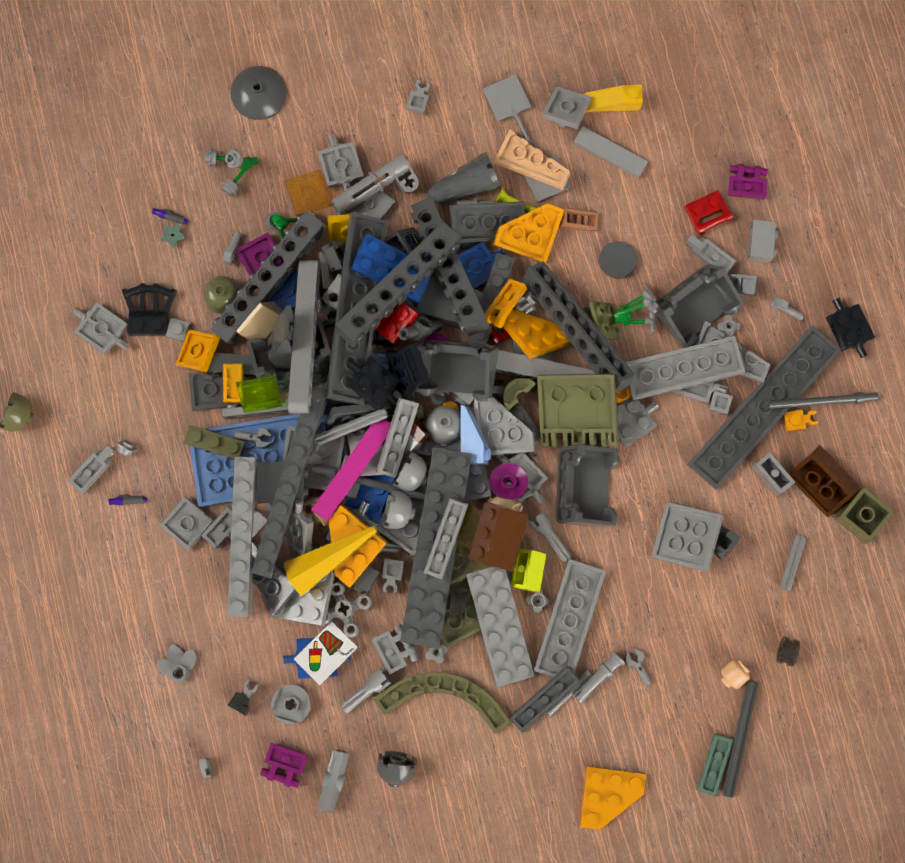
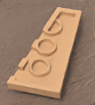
[494,129,570,190]

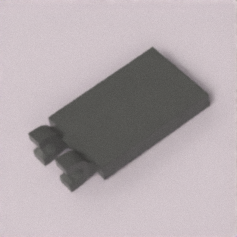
[325,398,399,431]

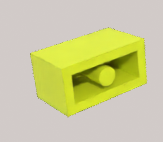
[510,549,546,593]

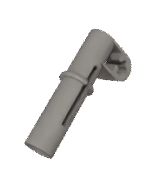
[330,154,419,215]

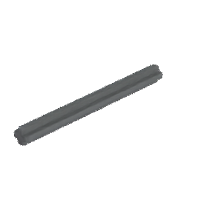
[722,681,758,798]

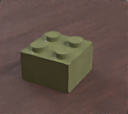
[835,487,894,544]

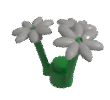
[613,283,659,333]

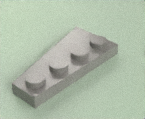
[696,321,770,384]

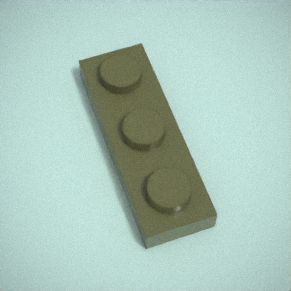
[184,425,246,460]

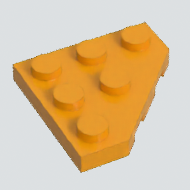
[492,203,564,263]
[503,309,572,360]
[329,504,387,588]
[580,766,646,830]

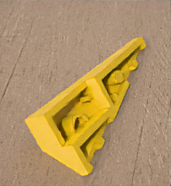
[283,525,379,596]

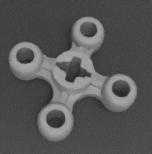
[325,581,372,638]

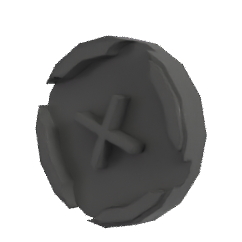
[599,241,637,279]

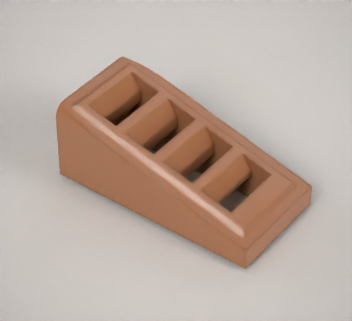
[558,207,599,232]

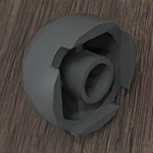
[377,751,417,787]

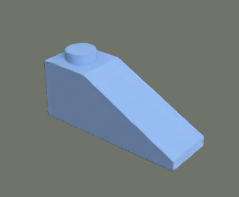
[461,405,491,465]

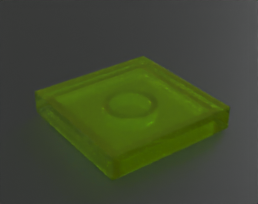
[236,376,282,413]

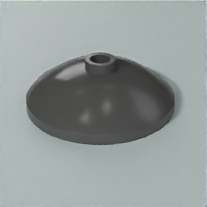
[231,66,286,120]

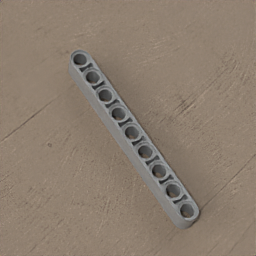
[288,260,320,414]

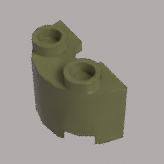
[503,378,537,411]

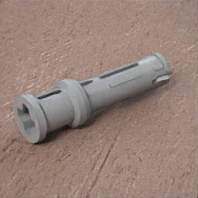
[573,652,625,703]

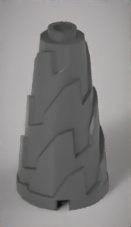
[426,152,501,205]

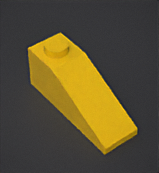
[584,85,643,112]

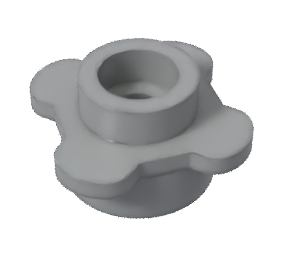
[717,315,740,337]
[116,440,137,457]
[526,590,550,613]
[425,645,448,664]

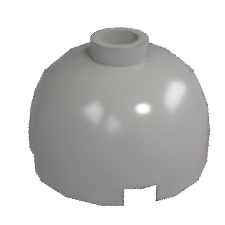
[425,406,461,445]
[393,452,428,491]
[383,490,415,529]

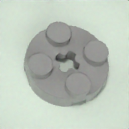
[271,685,311,725]

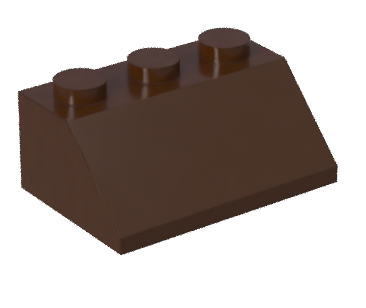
[789,445,860,517]
[469,502,529,572]

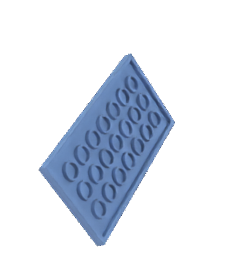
[190,409,348,508]

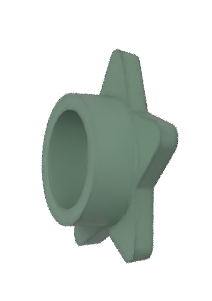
[161,224,185,248]

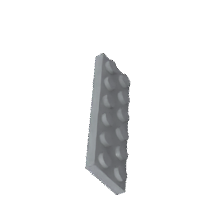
[626,336,745,401]
[533,559,606,677]
[465,566,535,687]

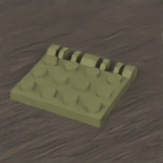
[537,373,619,447]

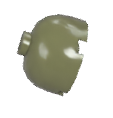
[203,276,240,314]
[0,392,34,432]

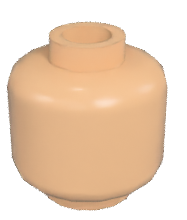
[721,660,750,689]

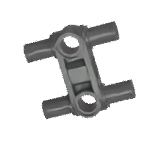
[373,297,443,342]

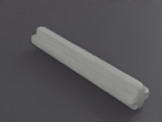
[315,408,388,445]

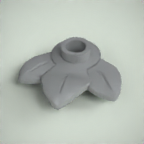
[157,644,196,683]

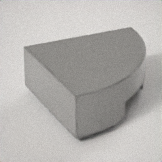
[199,758,212,779]

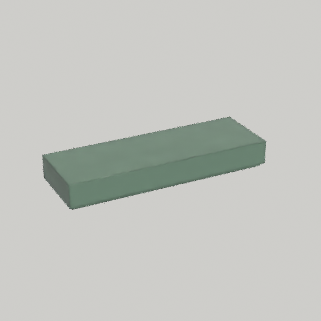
[696,733,734,797]

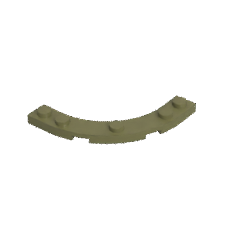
[374,673,511,734]

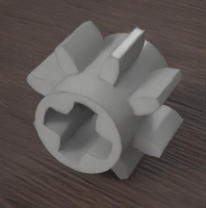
[515,291,537,314]

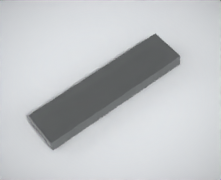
[509,665,581,733]

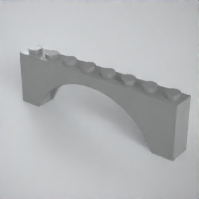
[227,457,260,617]

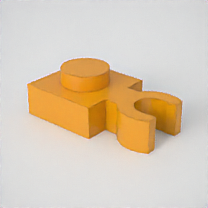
[783,410,819,432]

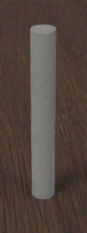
[546,670,592,717]

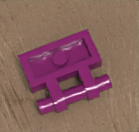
[728,164,768,200]
[260,743,309,788]

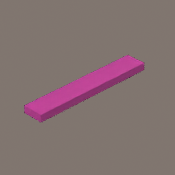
[311,419,391,522]

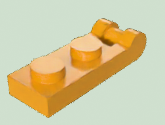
[485,279,527,328]

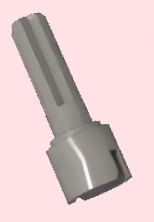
[529,511,572,562]
[340,668,392,713]

